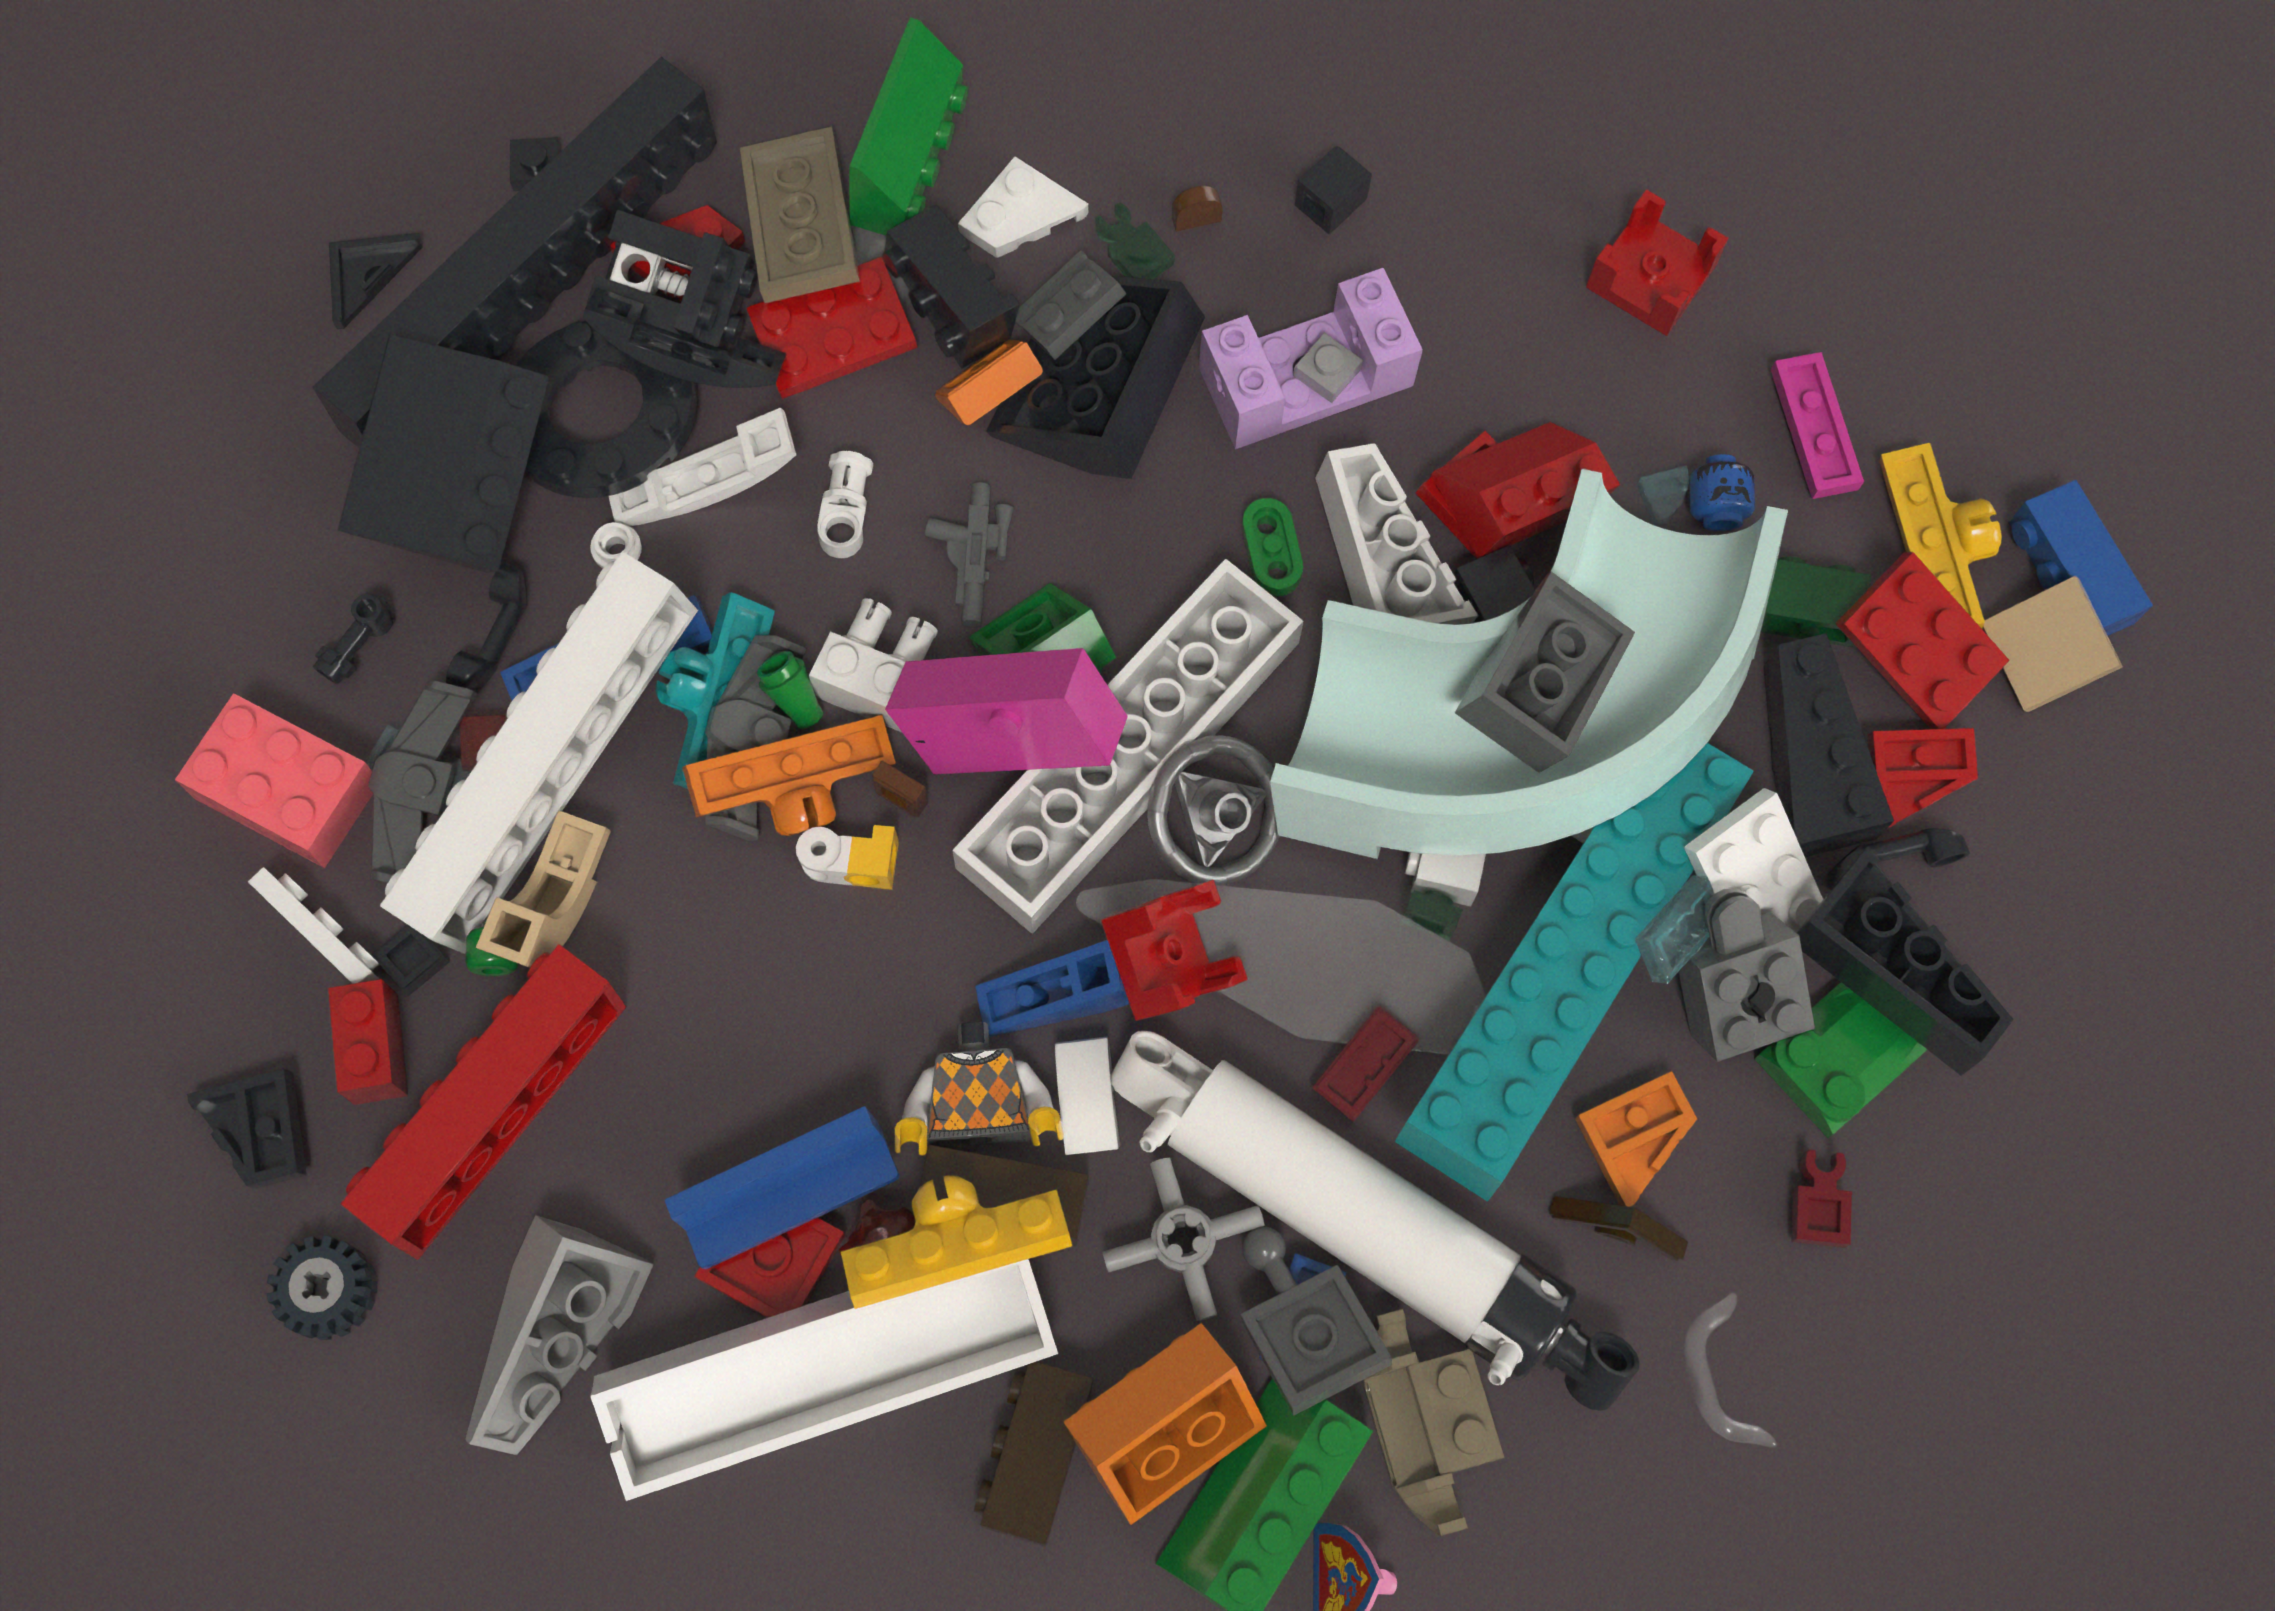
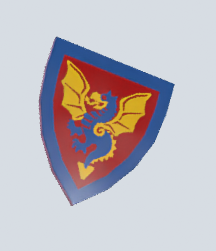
[1313,1523,1397,1611]

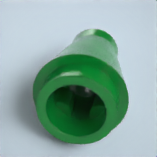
[757,651,824,729]

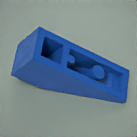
[975,940,1129,1037]

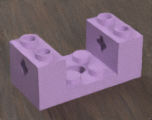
[1199,268,1423,449]

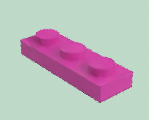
[1771,352,1864,499]

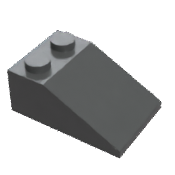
[1455,572,1635,773]

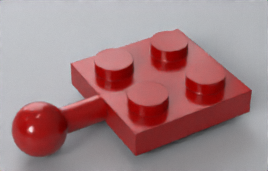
[694,1217,846,1318]

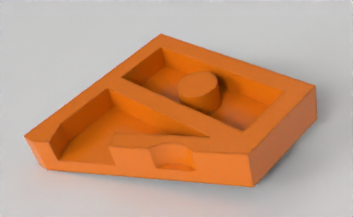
[1575,1071,1697,1207]

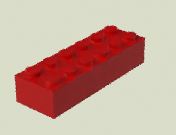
[340,944,626,1260]

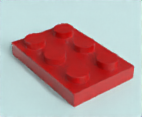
[746,257,918,399]
[1835,552,2010,729]

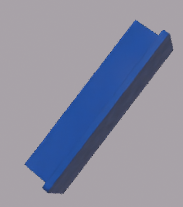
[664,1106,900,1269]

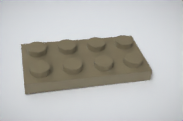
[740,126,860,303]

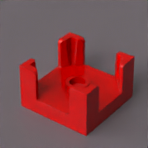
[1586,189,1729,336]
[1101,879,1248,1021]

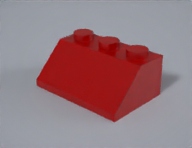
[1430,422,1620,559]

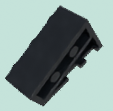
[882,205,1020,369]

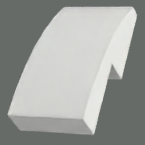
[1055,1036,1120,1155]

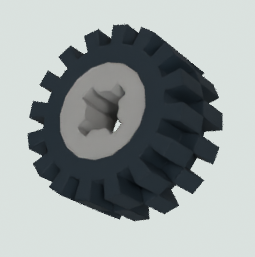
[266,1235,377,1340]

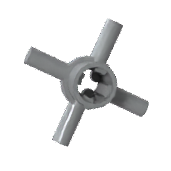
[1102,1157,1265,1321]

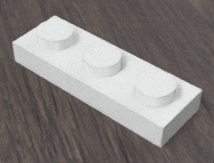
[248,867,379,984]

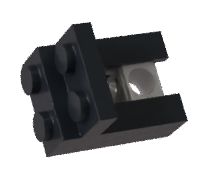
[587,210,758,351]

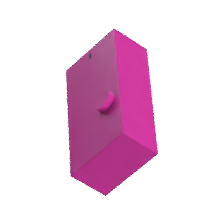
[885,648,1128,774]

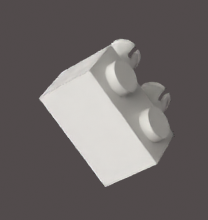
[809,598,938,732]

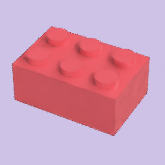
[175,693,373,868]

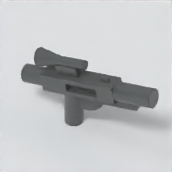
[925,482,1014,627]

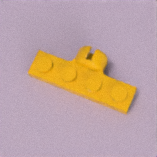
[1879,443,2002,629]
[841,1175,1072,1309]

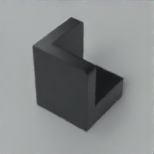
[1295,146,1372,234]

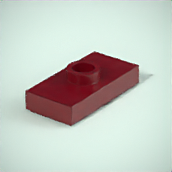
[1312,1006,1420,1122]

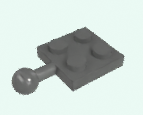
[1240,1227,1392,1416]

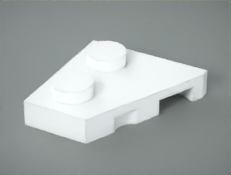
[958,157,1088,258]

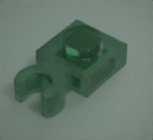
[1095,202,1175,279]

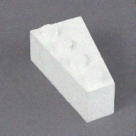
[1315,443,1478,625]

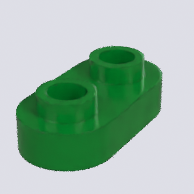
[1242,498,1303,597]

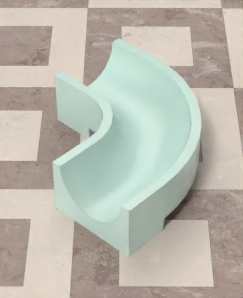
[1270,469,1788,859]

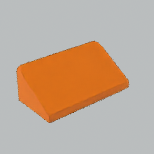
[934,339,1043,425]

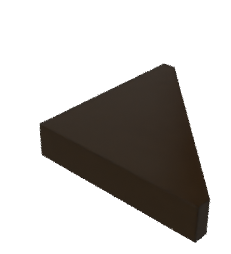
[1549,1196,1688,1261]

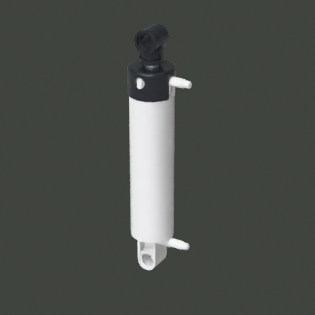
[1111,1031,1640,1411]

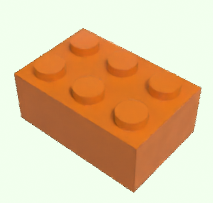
[1064,1323,1267,1525]

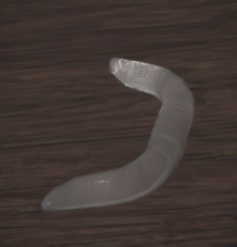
[1684,1293,1777,1448]

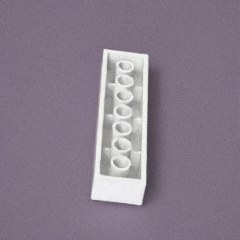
[380,551,698,954]
[952,559,1303,934]

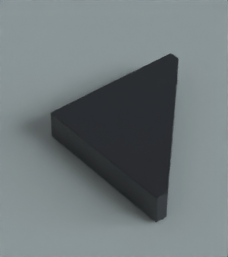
[329,233,423,329]

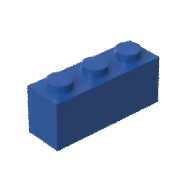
[2009,480,2153,636]

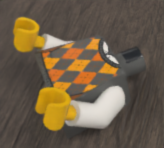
[895,1022,1064,1155]

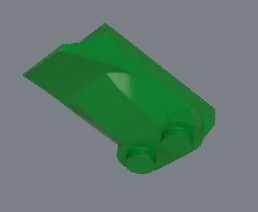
[1754,982,1927,1138]

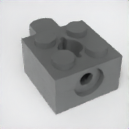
[1674,888,1815,1062]

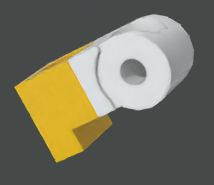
[796,825,899,890]

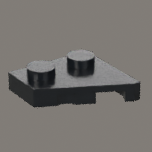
[187,1068,307,1189]

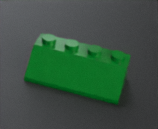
[849,17,969,236]
[1156,1378,1373,1611]

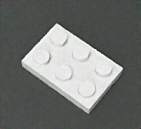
[1684,788,1823,932]

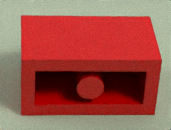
[328,979,408,1105]

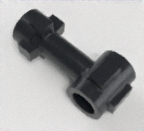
[312,594,393,685]

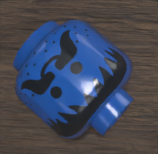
[1689,454,1755,531]

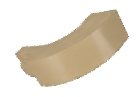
[476,810,611,968]

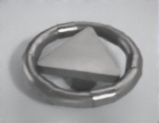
[1147,736,1280,886]

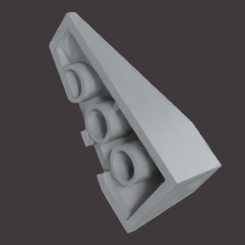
[465,1215,654,1455]

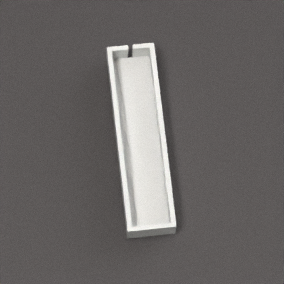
[591,1259,1058,1501]

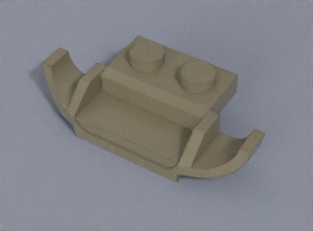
[1362,1309,1504,1536]

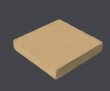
[1983,576,2123,712]

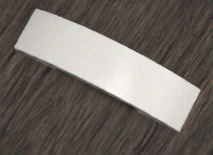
[609,408,796,526]

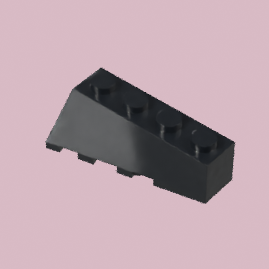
[1796,846,2014,1076]

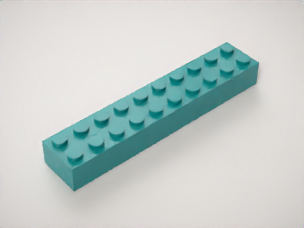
[1395,743,1754,1202]

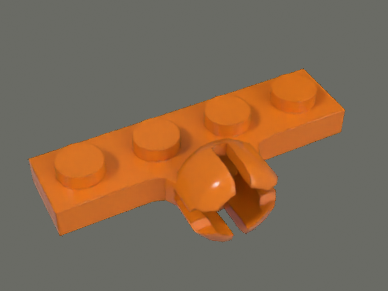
[682,715,896,836]

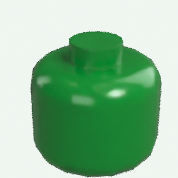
[465,921,519,976]

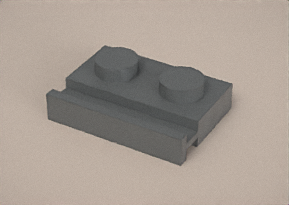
[1015,250,1126,360]

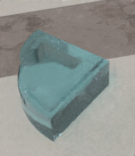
[1637,466,1689,526]

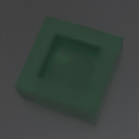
[1401,890,1463,941]

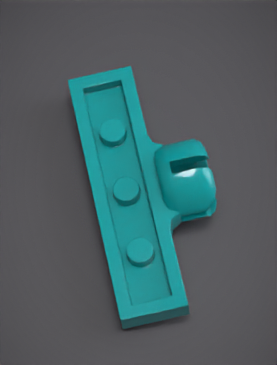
[655,592,775,789]

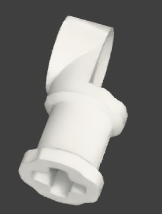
[818,451,873,558]

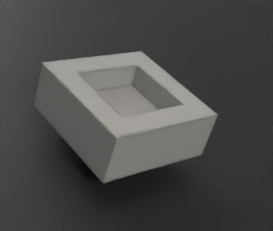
[1293,332,1363,403]

